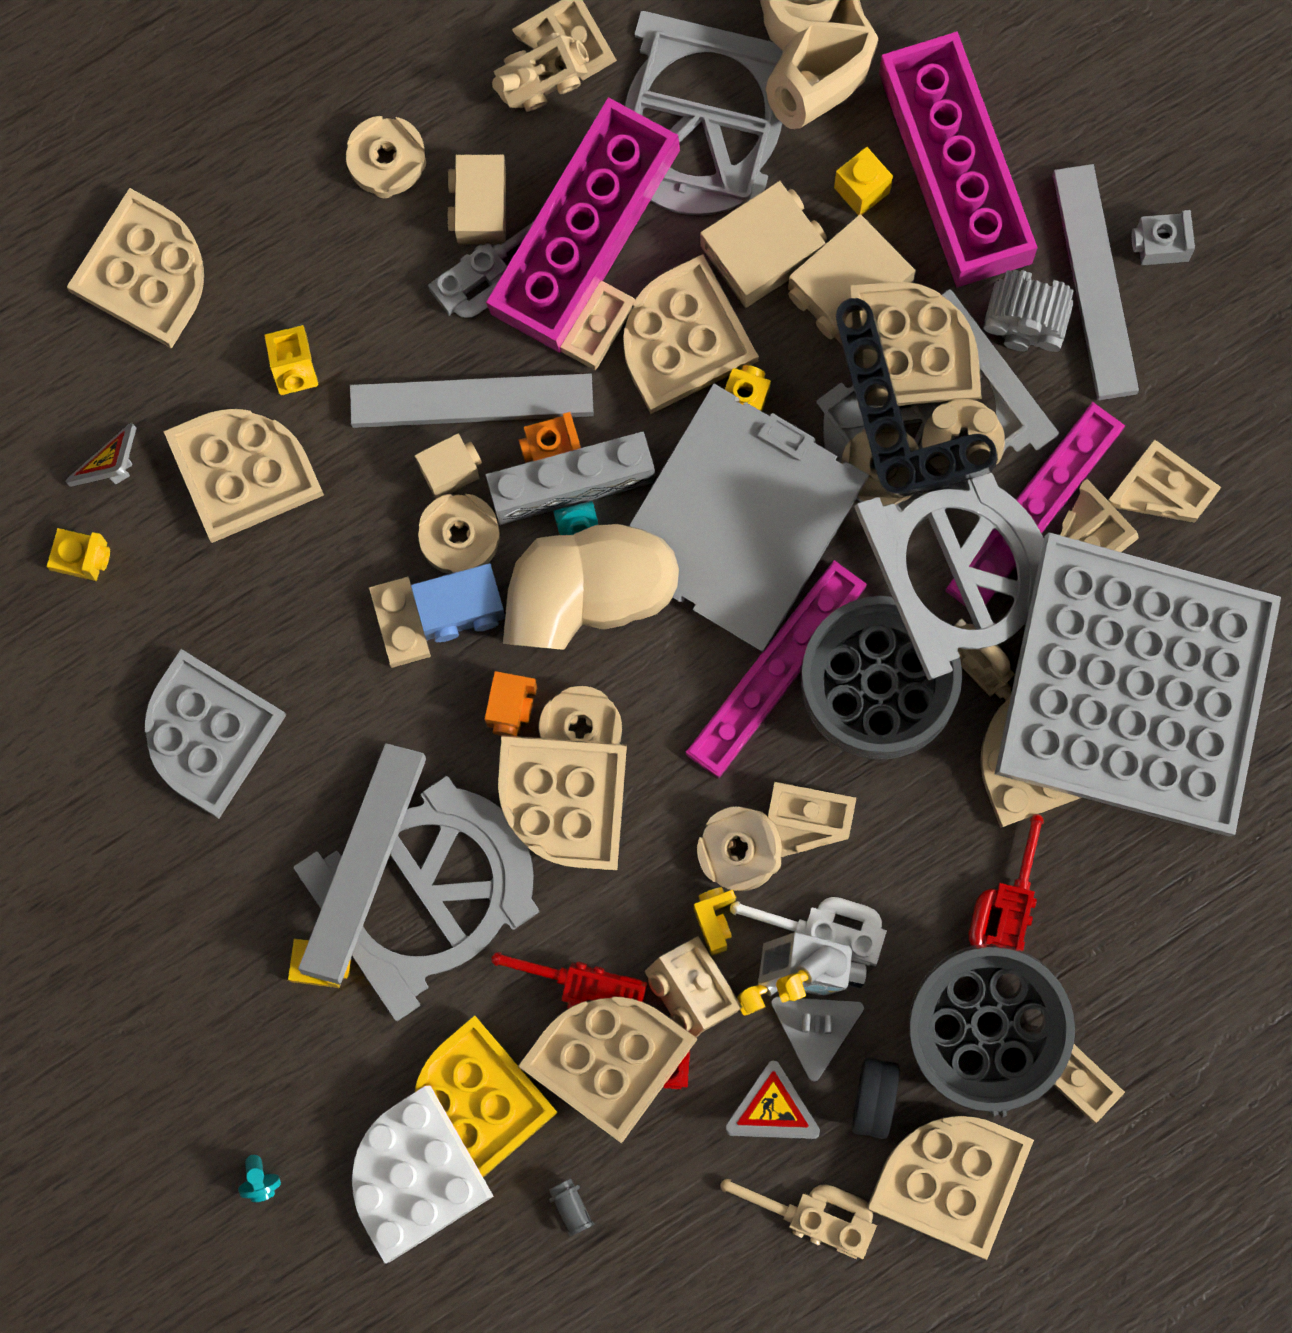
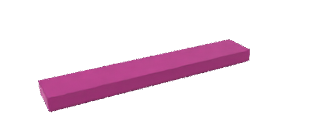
[946,402,1125,606]
[686,560,867,779]

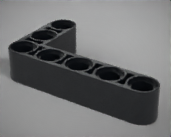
[836,298,998,498]

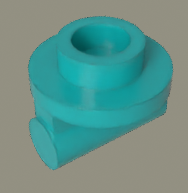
[553,501,598,535]
[238,1155,281,1202]

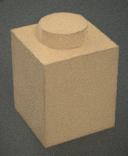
[415,433,482,499]

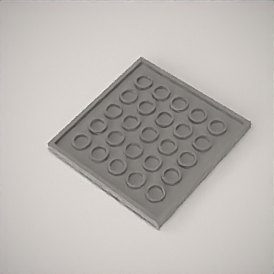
[995,533,1281,837]

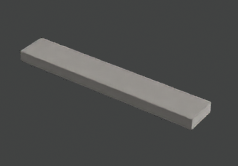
[1053,164,1139,401]
[350,373,594,428]
[298,743,426,985]

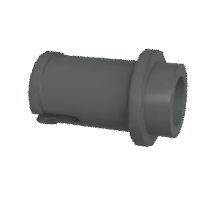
[548,1179,595,1237]

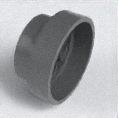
[801,596,962,759]
[909,944,1075,1111]

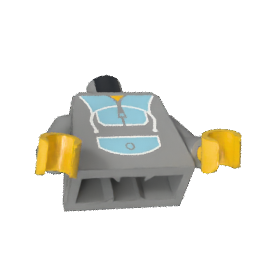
[737,932,867,1016]

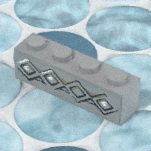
[486,431,655,525]

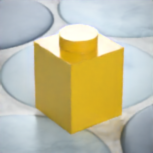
[834,147,893,216]

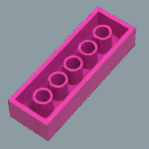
[879,31,1038,288]
[486,97,680,353]

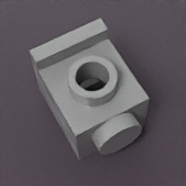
[1132,210,1195,265]

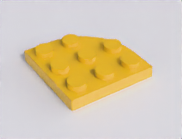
[415,1016,558,1177]

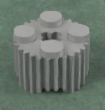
[983,270,1074,352]

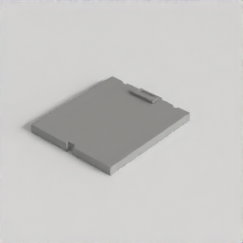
[630,384,869,652]

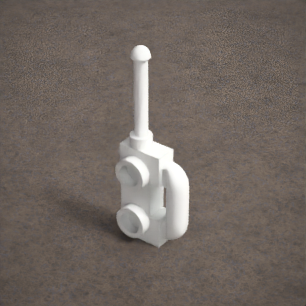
[730,897,887,966]

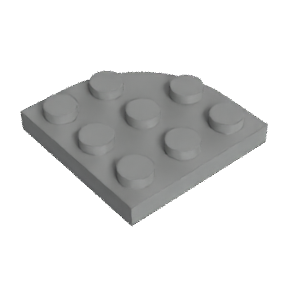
[145,649,286,819]

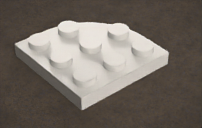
[352,1085,494,1263]

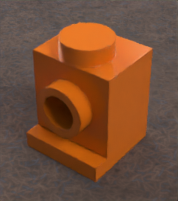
[519,412,581,463]
[485,671,537,736]

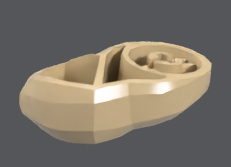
[760,0,878,129]
[503,524,679,650]

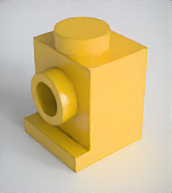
[725,365,771,411]

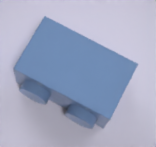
[411,563,505,642]

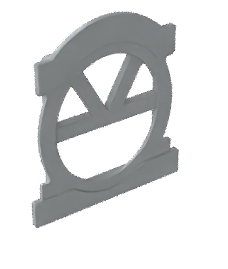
[625,11,783,216]
[817,289,1059,529]
[854,473,1044,680]
[294,776,540,1021]

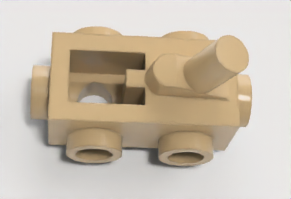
[492,33,589,112]

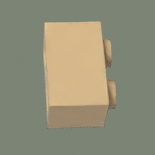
[448,155,506,244]

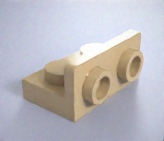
[645,936,743,1038]

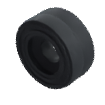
[852,1058,900,1139]

